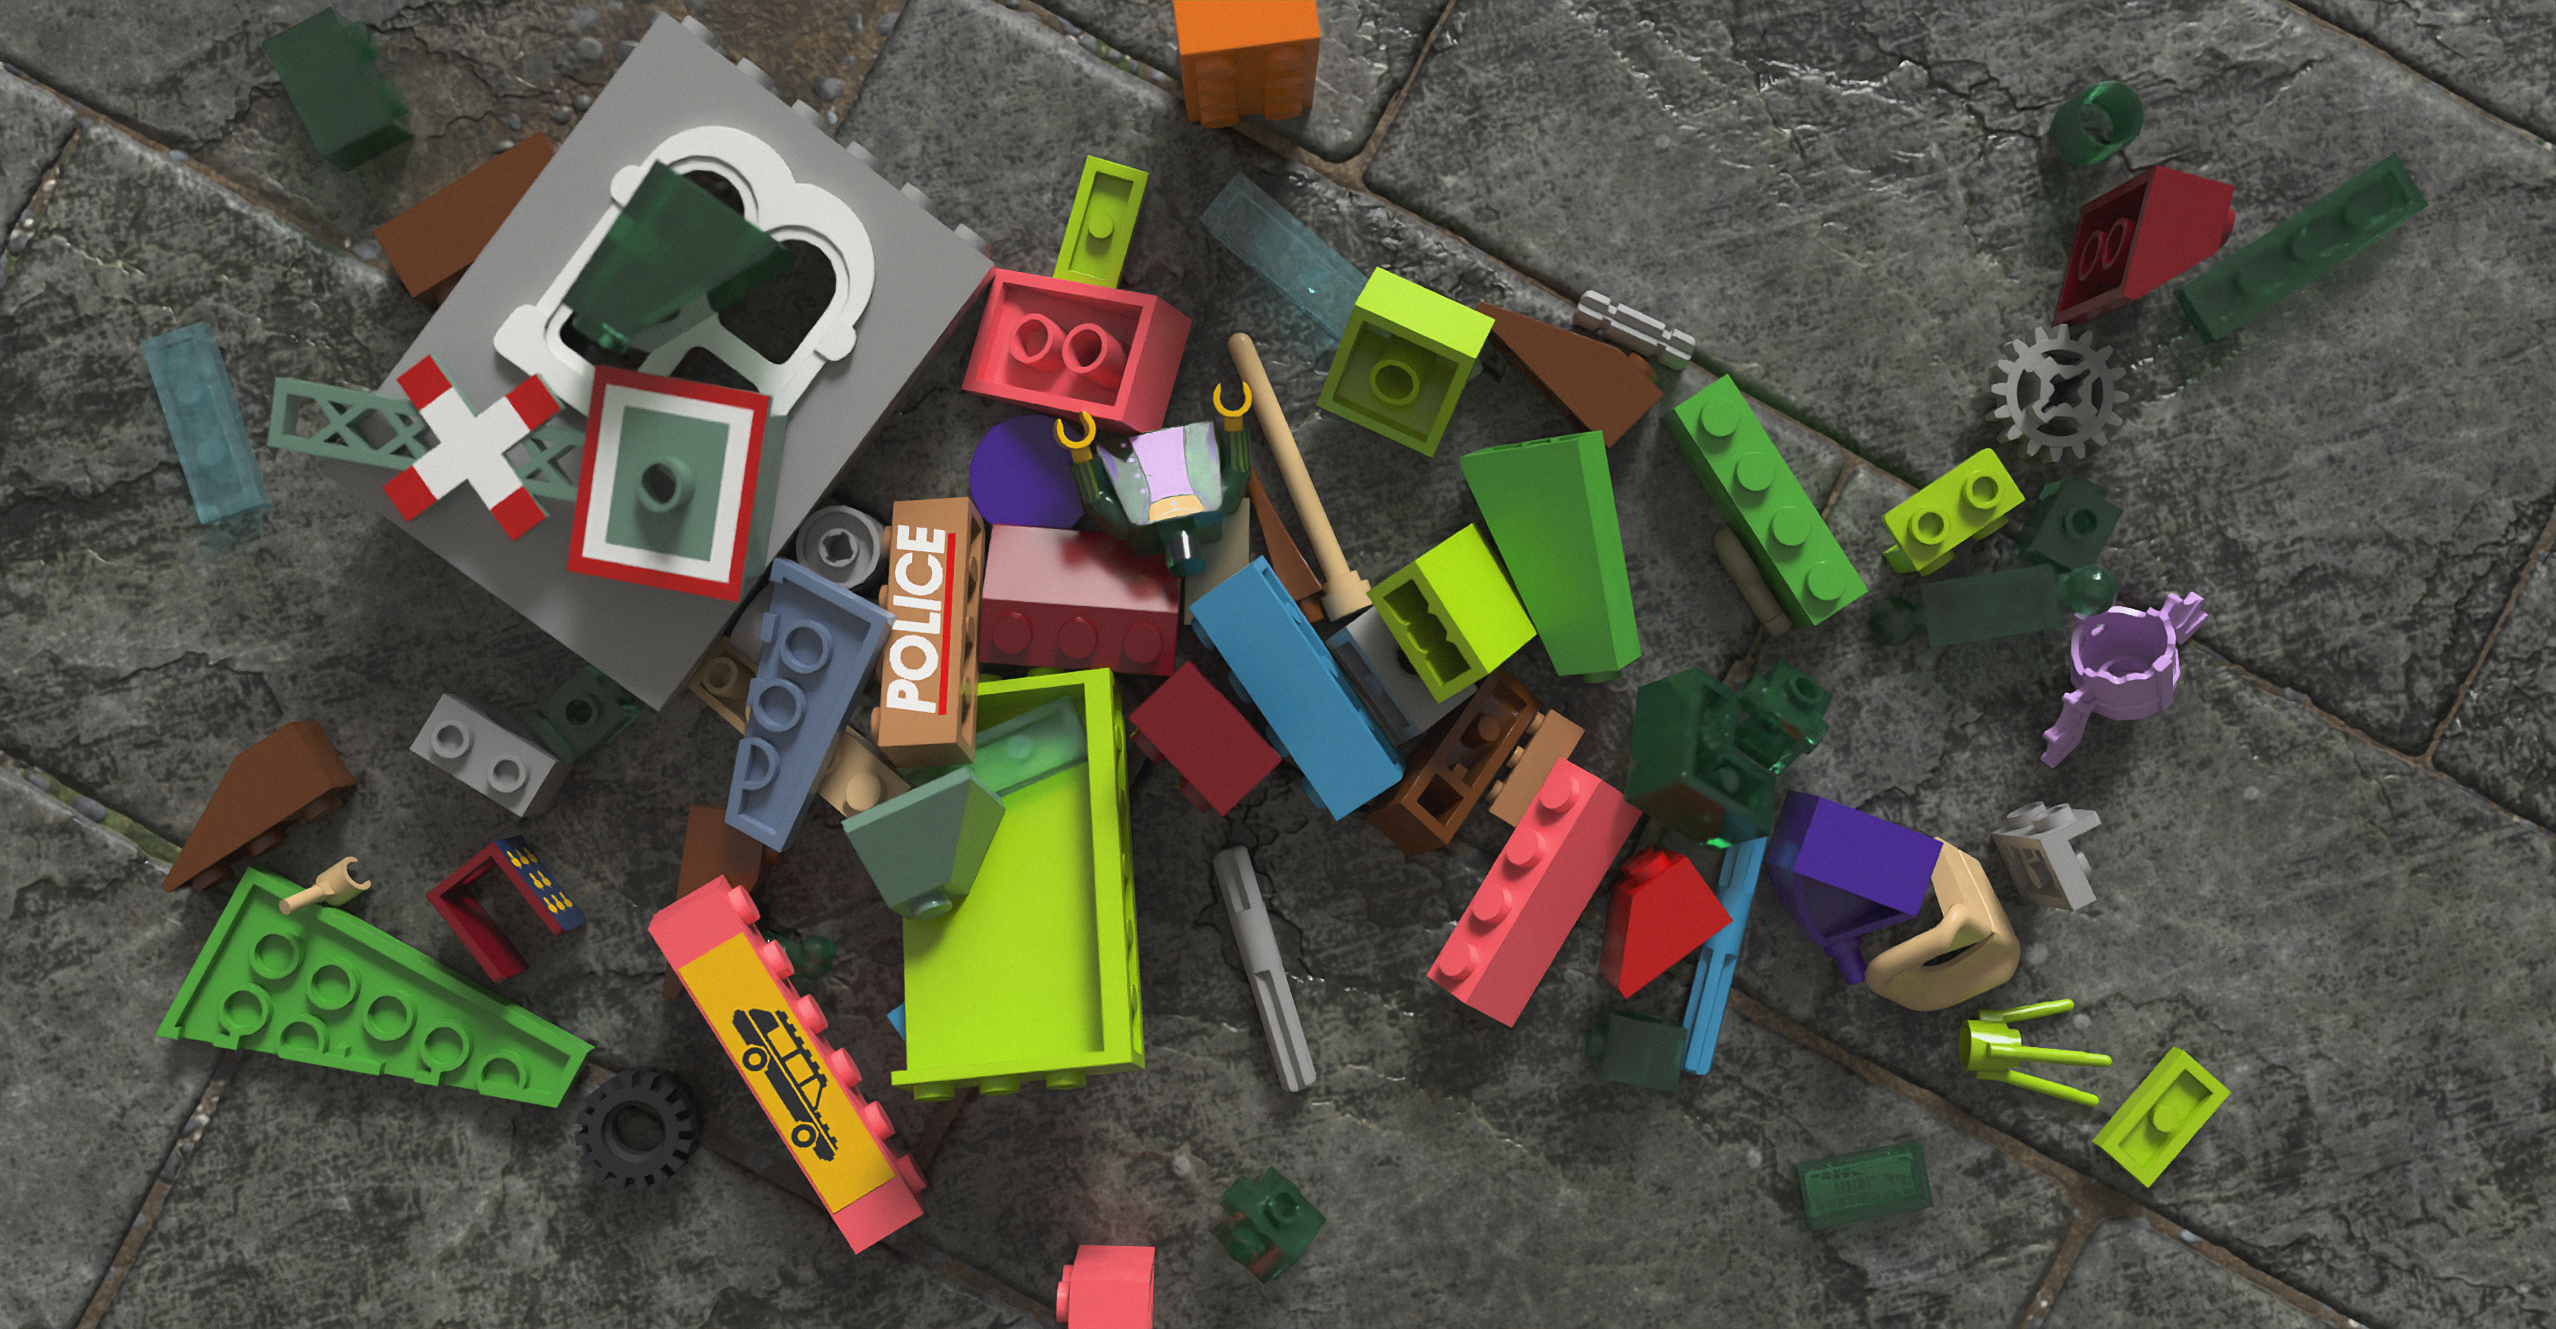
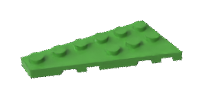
[155,864,595,1108]

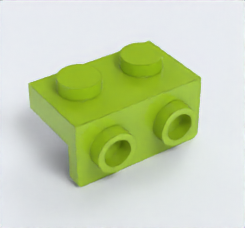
[1881,448,2026,577]

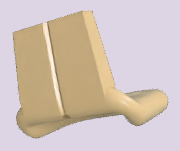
[1865,837,2021,1011]

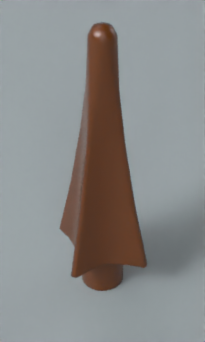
[1240,464,1325,626]

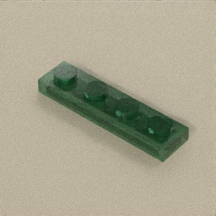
[2172,152,2429,345]

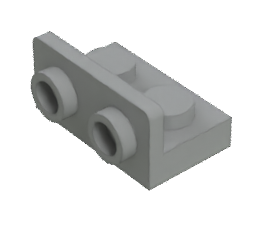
[1991,801,2101,912]

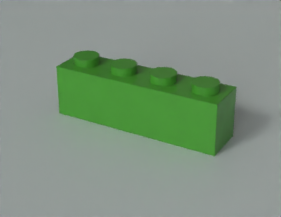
[1660,374,1869,628]

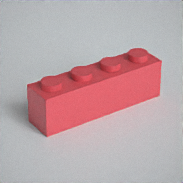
[1426,756,1645,1028]

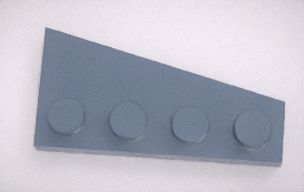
[724,557,898,853]

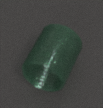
[2050,80,2145,166]

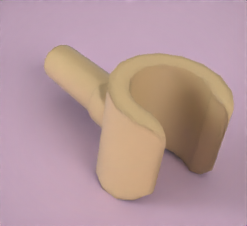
[279,856,371,915]

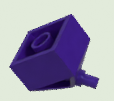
[1763,790,1944,985]

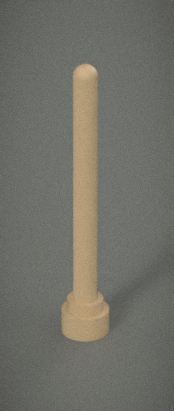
[1227,333,1373,623]

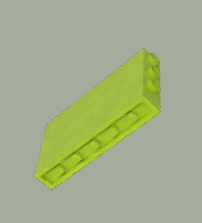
[891,667,1145,1102]

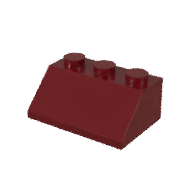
[2051,165,2235,327]
[978,523,1183,676]

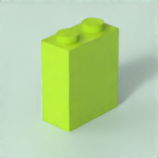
[1366,521,1538,704]

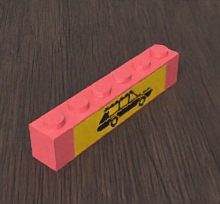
[648,874,928,1254]

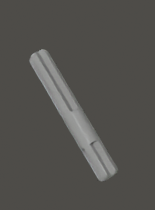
[1212,846,1316,1092]

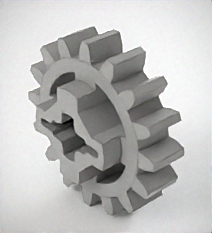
[1982,324,2129,465]

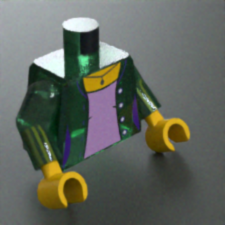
[1053,382,1252,578]

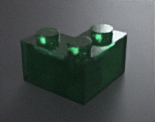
[1624,667,1776,852]

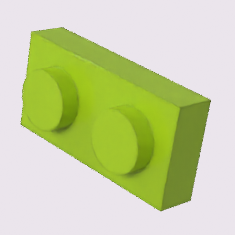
[1052,155,1150,289]
[2091,1046,2231,1188]

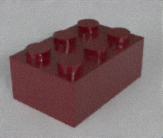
[1128,661,1282,817]

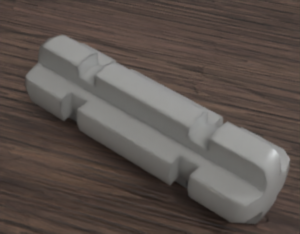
[1573,290,1696,370]

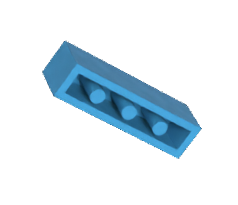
[1189,555,1407,821]

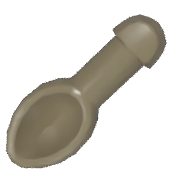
[1714,526,1791,638]

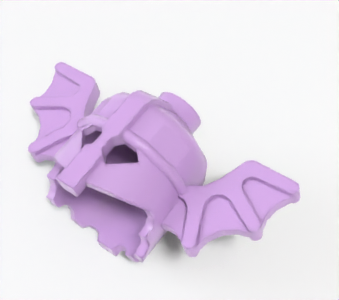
[2040,592,2209,768]

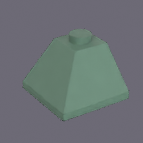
[841,766,1006,921]

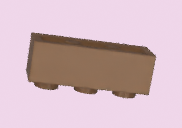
[1484,708,1585,828]

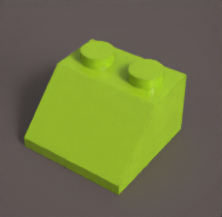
[1316,267,1495,458]

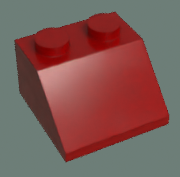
[1598,846,1733,999]

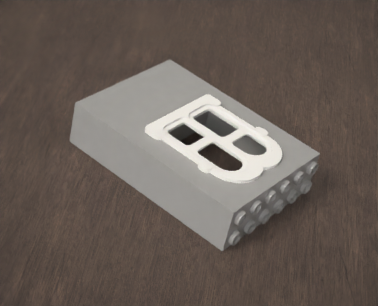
[319,11,996,712]

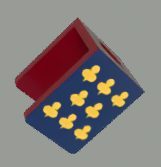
[425,835,588,984]

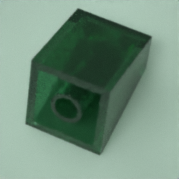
[560,159,798,354]

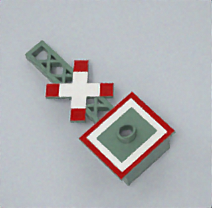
[267,354,788,602]

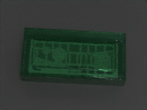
[1793,1140,1934,1231]

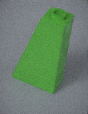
[1459,430,1641,683]

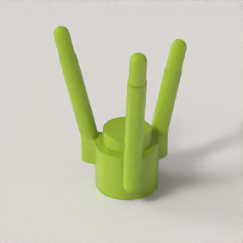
[1959,999,2112,1107]

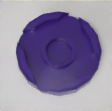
[969,414,1096,528]

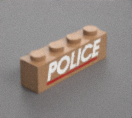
[871,497,986,768]

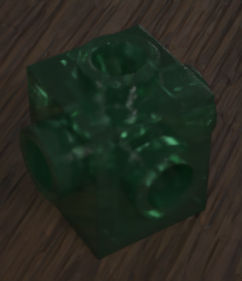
[1726,659,1833,777]
[1209,1166,1327,1284]

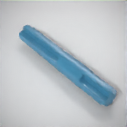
[1673,827,1768,1075]

